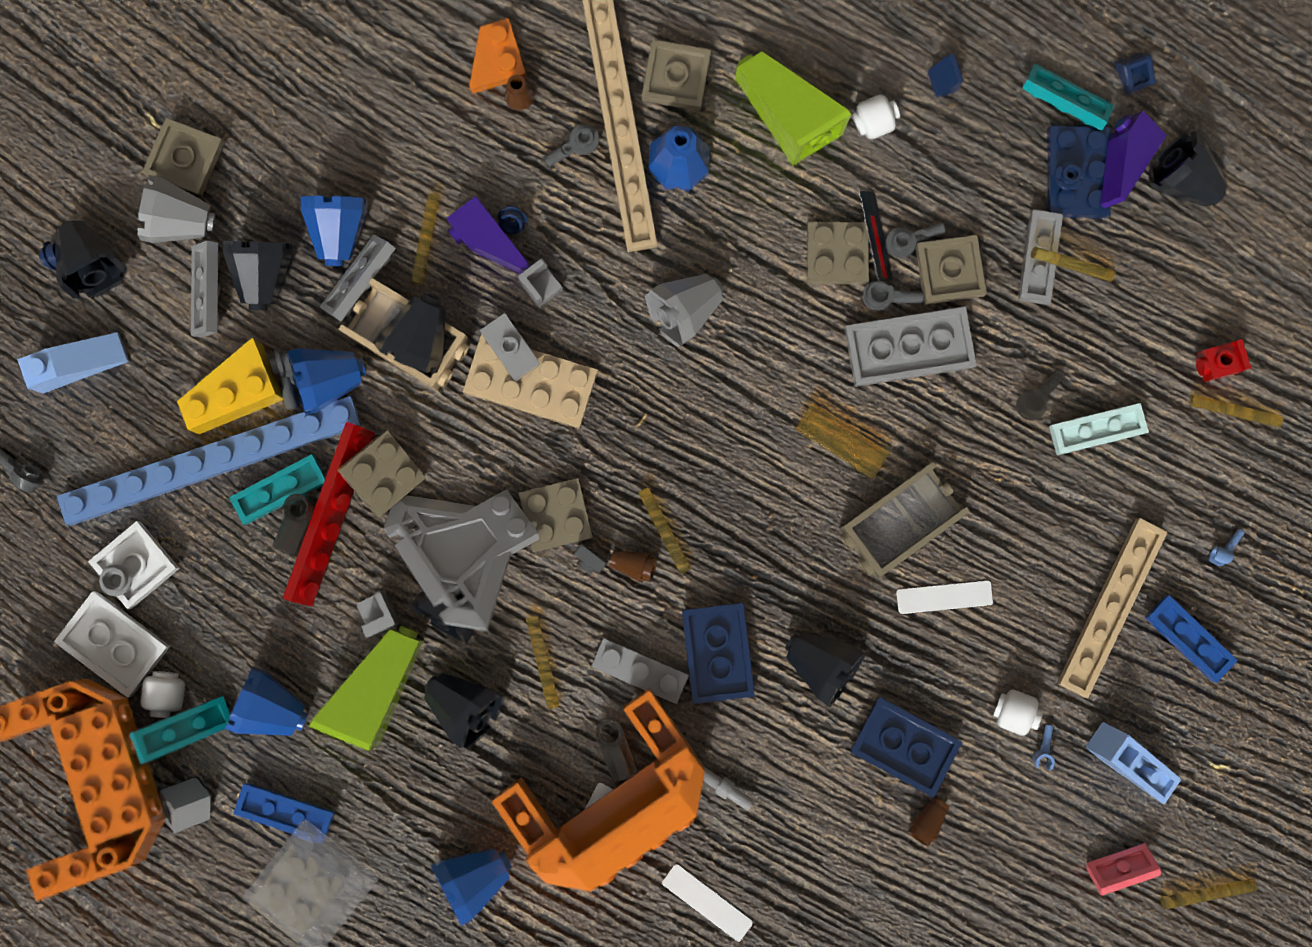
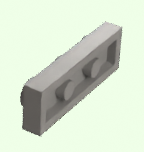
[1018,210,1063,305]
[320,235,396,322]
[191,241,220,337]
[591,638,689,704]

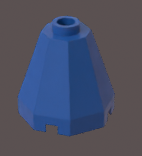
[649,126,710,191]
[301,196,367,266]
[287,348,366,416]
[225,666,308,736]
[431,848,512,926]

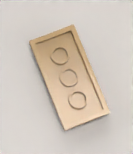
[463,334,598,429]

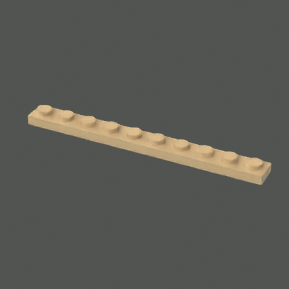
[582,0,657,252]

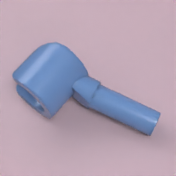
[1208,529,1244,566]
[1032,725,1055,771]

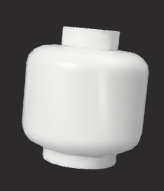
[853,94,900,139]
[140,671,185,718]
[993,689,1043,736]

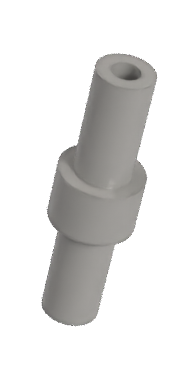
[703,767,755,811]

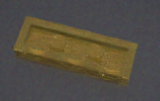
[795,403,890,479]

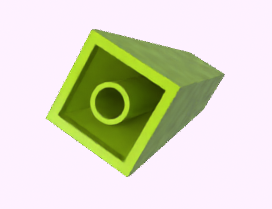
[735,52,851,166]
[309,626,424,751]

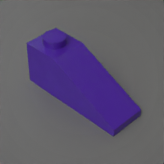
[1100,110,1167,208]
[446,196,531,274]

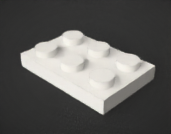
[54,591,171,698]

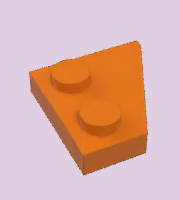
[469,18,527,94]

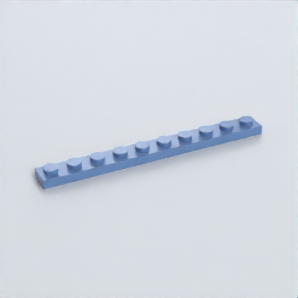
[57,396,362,526]

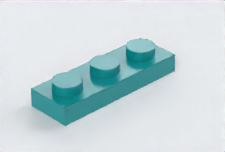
[1022,64,1114,131]
[229,454,326,525]
[129,696,230,764]

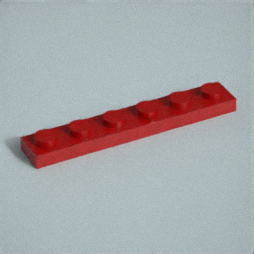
[282,422,375,607]

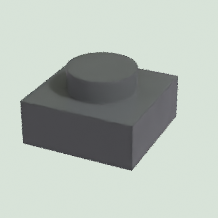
[574,545,607,575]

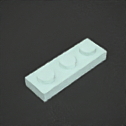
[1049,403,1149,456]

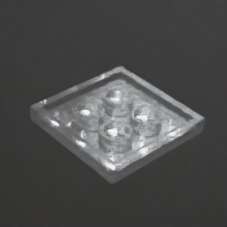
[242,819,379,947]

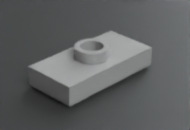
[479,313,540,382]

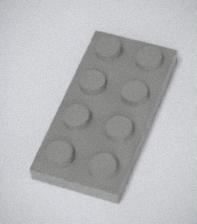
[844,307,977,387]

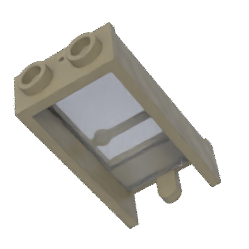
[839,462,970,578]

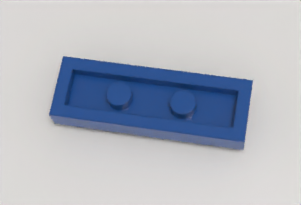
[1144,595,1238,683]
[233,782,336,844]

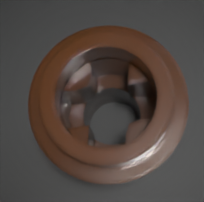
[505,75,534,110]
[609,550,657,583]
[907,797,950,847]

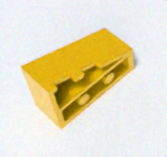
[177,337,283,434]

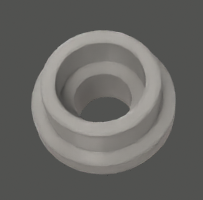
[99,565,132,596]

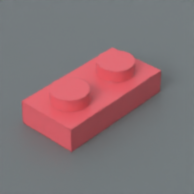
[1087,843,1161,896]

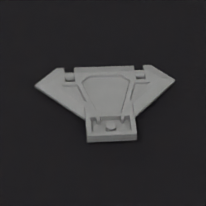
[384,489,539,631]

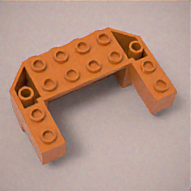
[0,679,166,901]
[491,687,705,891]

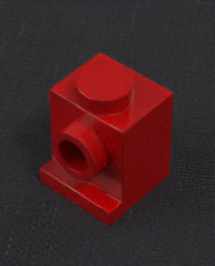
[1196,339,1251,383]

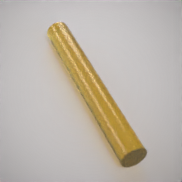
[411,194,440,285]
[1031,246,1115,282]
[1189,394,1283,428]
[638,487,691,575]
[526,615,560,709]
[1160,878,1257,910]

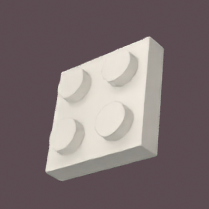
[88,521,180,609]

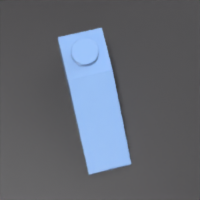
[17,332,129,394]
[1085,722,1181,805]

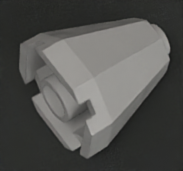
[137,175,216,243]
[645,274,723,347]

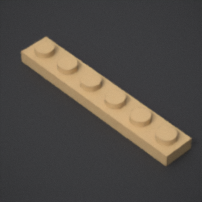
[1057,518,1168,699]

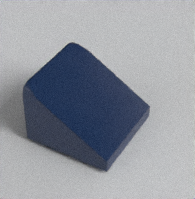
[1114,52,1156,94]
[928,54,964,98]

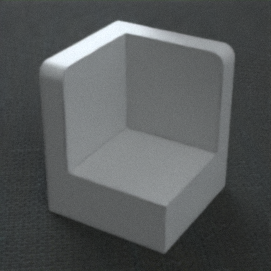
[518,259,563,308]
[357,590,400,638]
[160,778,210,833]

